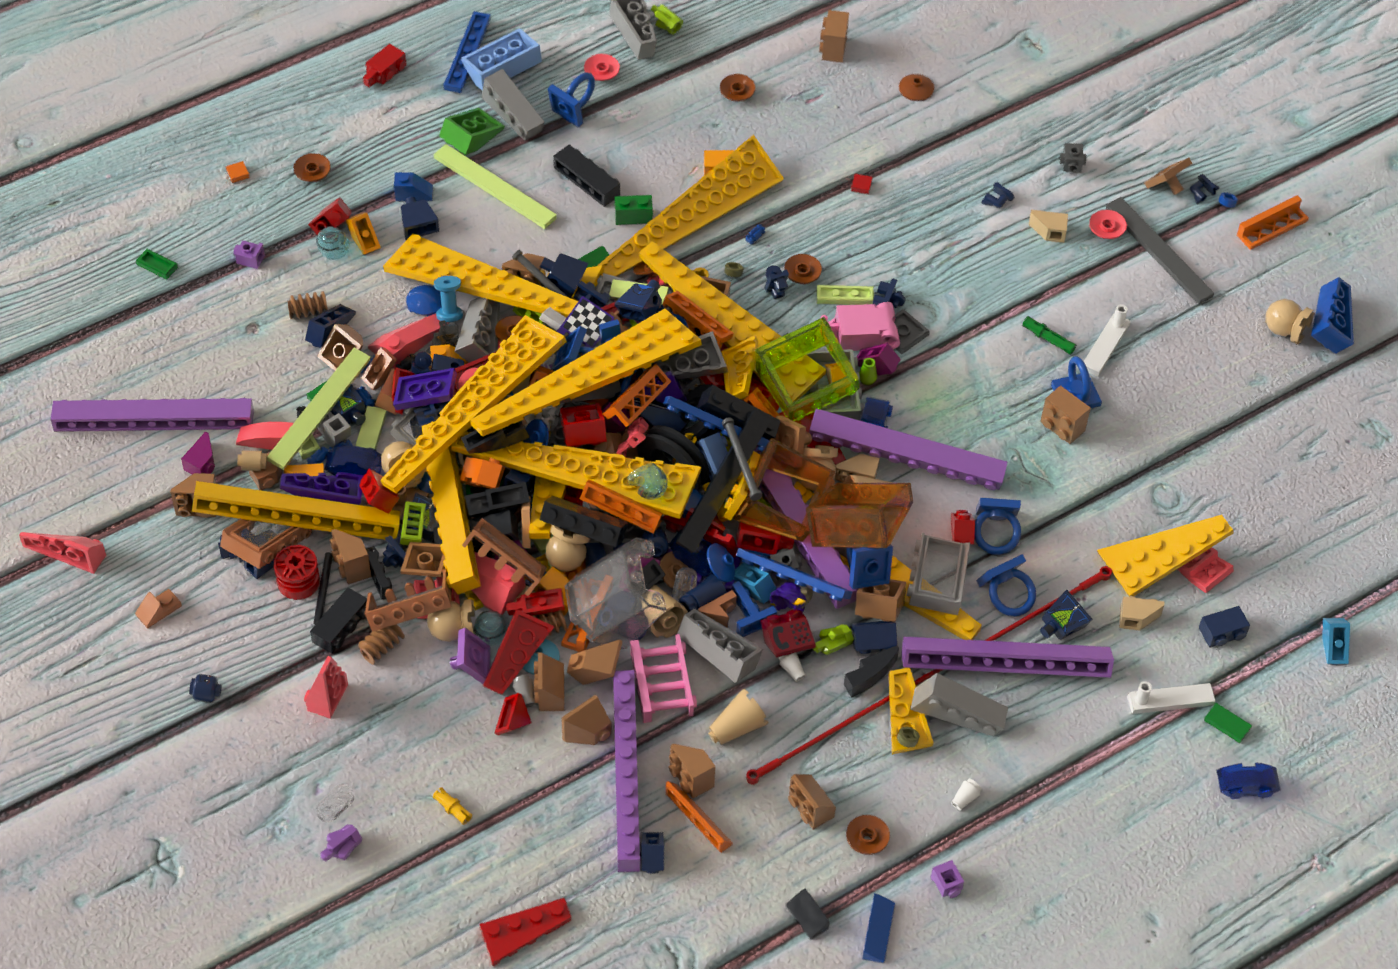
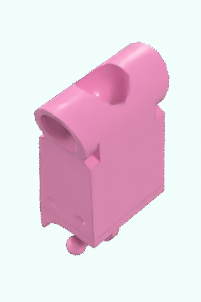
[819,302,900,351]

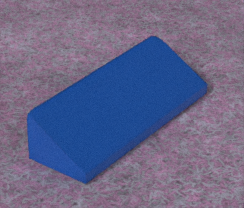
[862,893,895,963]

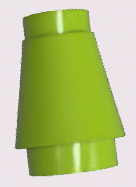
[859,358,877,385]

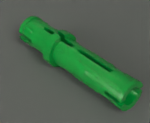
[1022,316,1077,355]

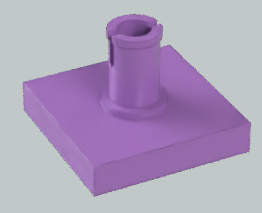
[450,628,490,684]

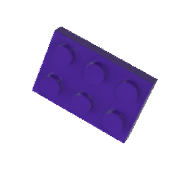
[393,368,457,410]

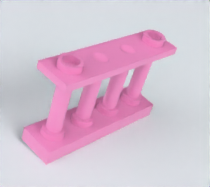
[630,634,697,723]

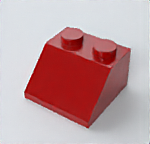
[560,403,607,448]

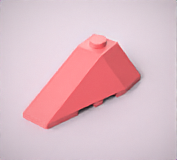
[368,313,449,369]
[19,532,106,574]
[471,552,526,616]
[304,656,348,719]

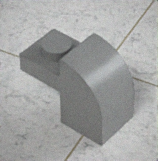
[317,412,351,447]

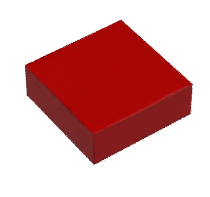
[851,174,873,194]

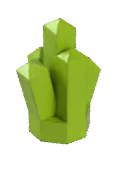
[651,4,683,35]
[813,624,854,655]

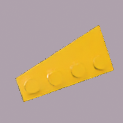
[721,336,758,400]
[724,451,760,521]
[889,668,934,755]

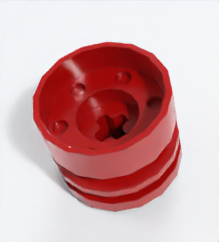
[274,545,320,600]

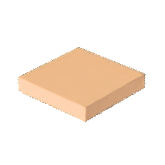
[521,496,531,548]

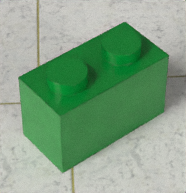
[615,195,653,225]

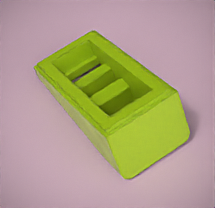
[400,501,426,545]

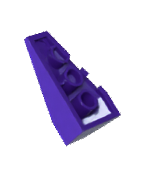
[280,472,363,505]

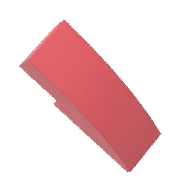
[236,422,293,450]

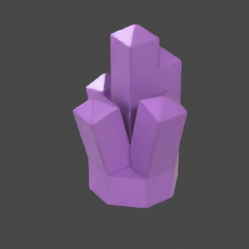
[321,824,362,862]

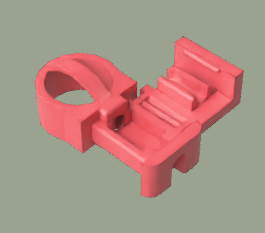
[617,417,649,458]

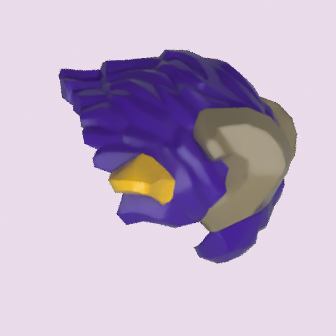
[769,582,813,613]

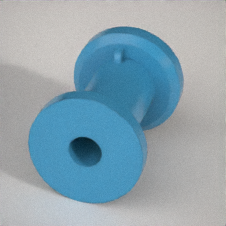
[434,276,463,322]

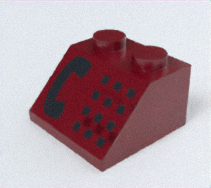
[761,610,816,658]

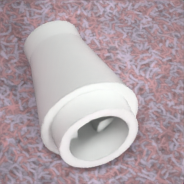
[778,653,806,682]
[951,779,982,811]

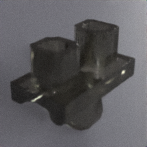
[432,320,459,347]

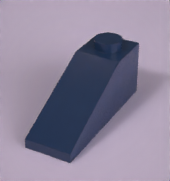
[305,304,356,348]

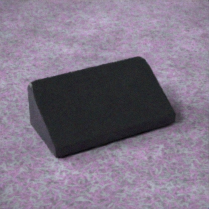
[786,888,830,940]

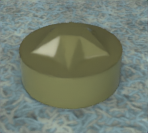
[724,262,744,277]
[897,727,920,747]

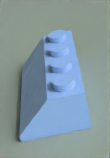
[461,28,542,91]

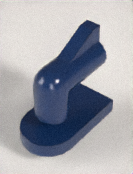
[1190,174,1219,204]
[981,182,1015,208]

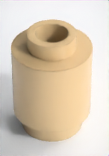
[237,450,267,471]

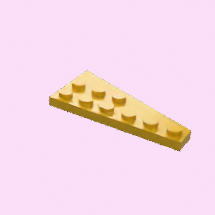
[1097,515,1234,597]

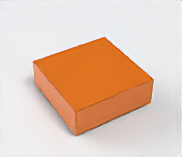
[226,161,250,183]

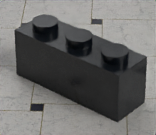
[310,588,367,654]

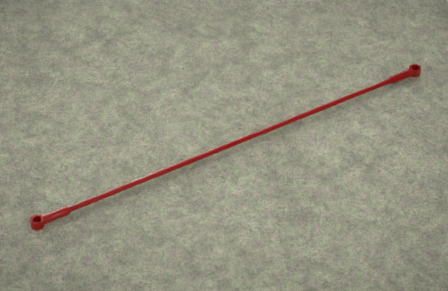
[746,566,1112,785]

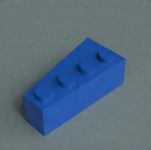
[1311,277,1354,354]

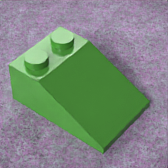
[439,107,505,155]

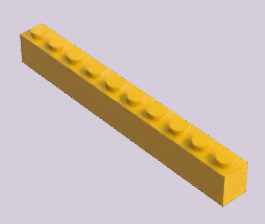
[421,421,481,595]
[192,481,400,540]

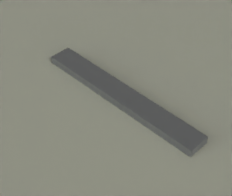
[1106,197,1214,305]

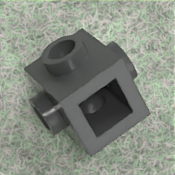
[1060,143,1087,172]
[770,548,803,581]

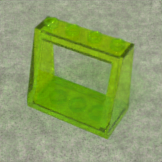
[755,317,859,421]

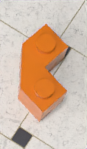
[459,457,505,489]

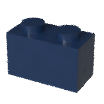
[1199,606,1250,648]
[852,621,897,654]

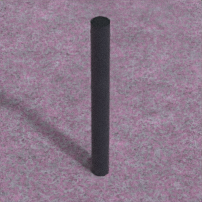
[313,552,333,625]

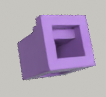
[234,240,265,269]
[931,860,964,898]

